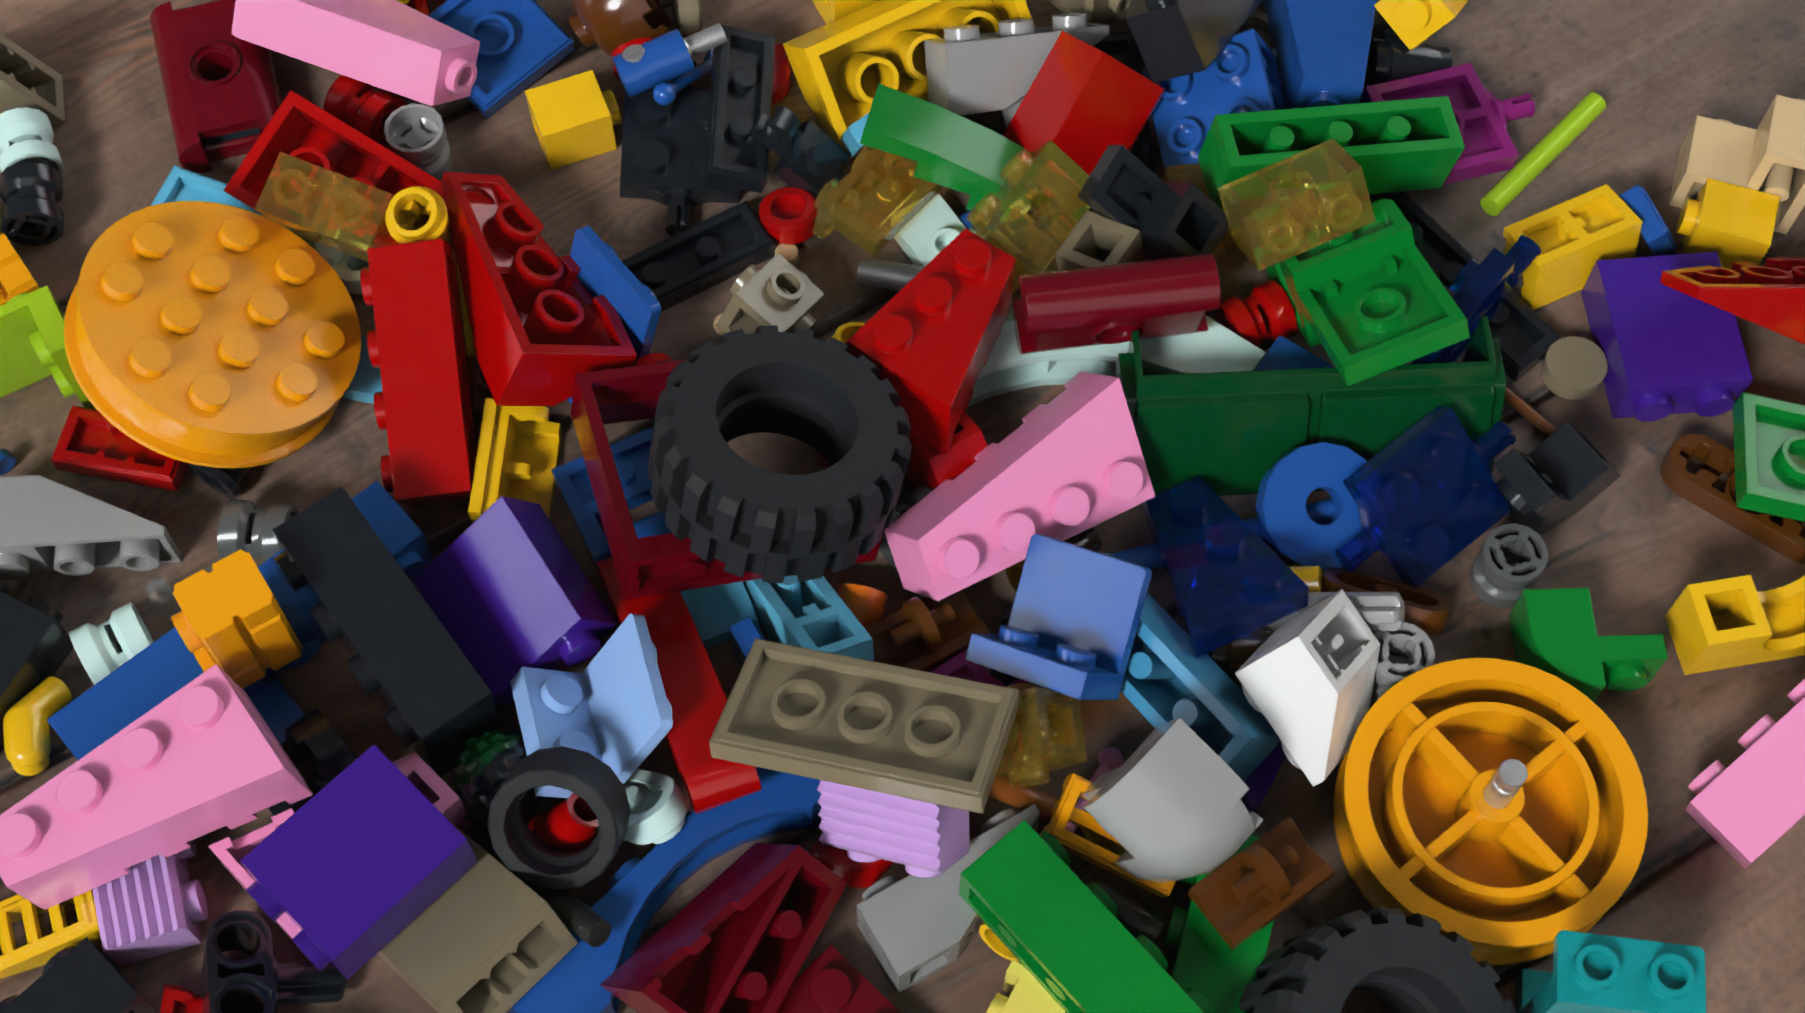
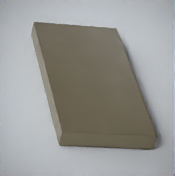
[709,638,1020,814]

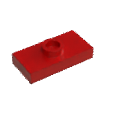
[51,405,189,492]

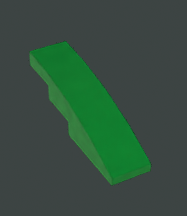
[860,84,1090,233]

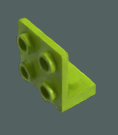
[0,285,97,410]

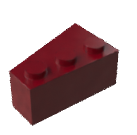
[600,843,848,1013]

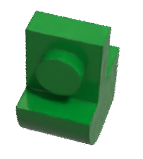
[1509,588,1668,702]

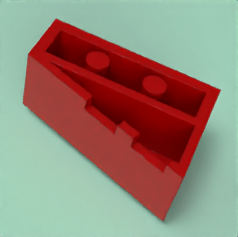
[847,228,1016,455]

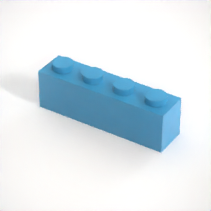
[1103,553,1281,782]

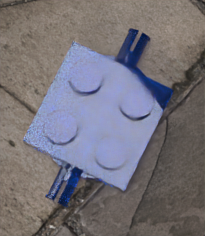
[1410,235,1541,364]
[1334,406,1516,587]

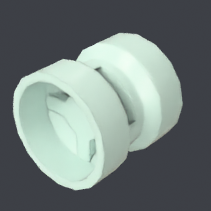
[0,107,64,176]
[69,602,154,685]

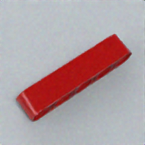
[596,556,762,815]

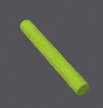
[1480,92,1606,216]

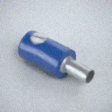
[612,23,728,98]

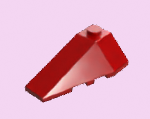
[224,90,458,264]
[441,171,637,406]
[1660,257,1805,344]

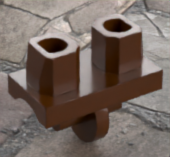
[865,589,990,672]
[1188,817,1335,951]

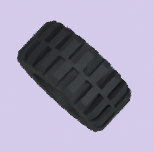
[648,325,912,583]
[1238,907,1516,1013]

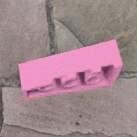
[0,664,313,910]

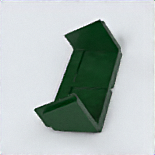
[1114,316,1506,499]

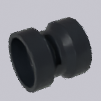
[0,162,64,246]

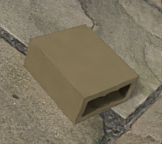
[378,829,578,1013]

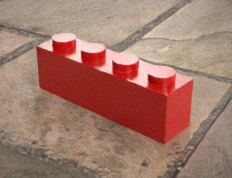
[360,238,478,507]

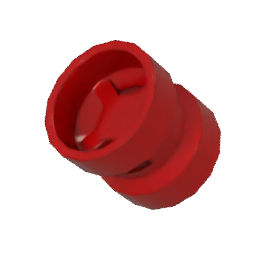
[323,75,407,147]
[1214,280,1298,348]

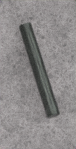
[470,827,611,947]

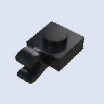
[750,105,851,206]

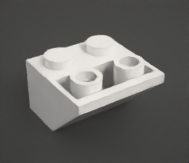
[1235,589,1380,787]

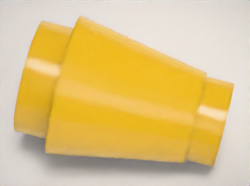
[385,186,453,245]

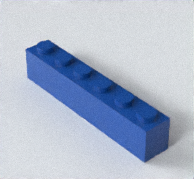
[47,481,434,760]

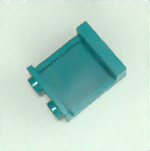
[1515,930,1706,1013]

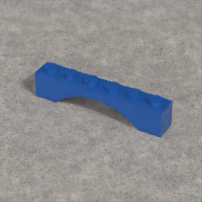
[509,767,822,1013]

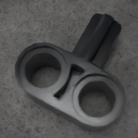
[201,910,346,1013]

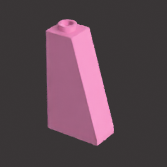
[231,0,480,106]

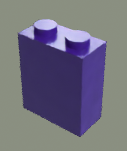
[1581,251,1753,422]
[413,496,617,706]
[240,744,478,980]

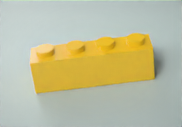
[783,0,1035,153]

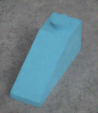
[743,575,874,661]

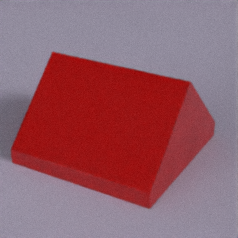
[1003,31,1166,183]

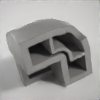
[1082,717,1264,883]

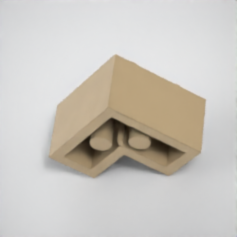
[1669,94,1805,235]

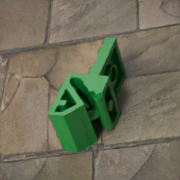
[1261,199,1470,386]

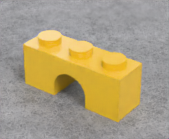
[1664,575,1805,675]

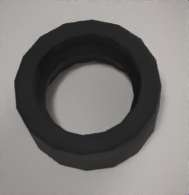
[487,746,630,890]

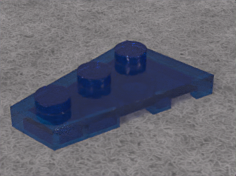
[1145,476,1309,658]

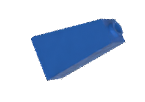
[1263,0,1377,109]

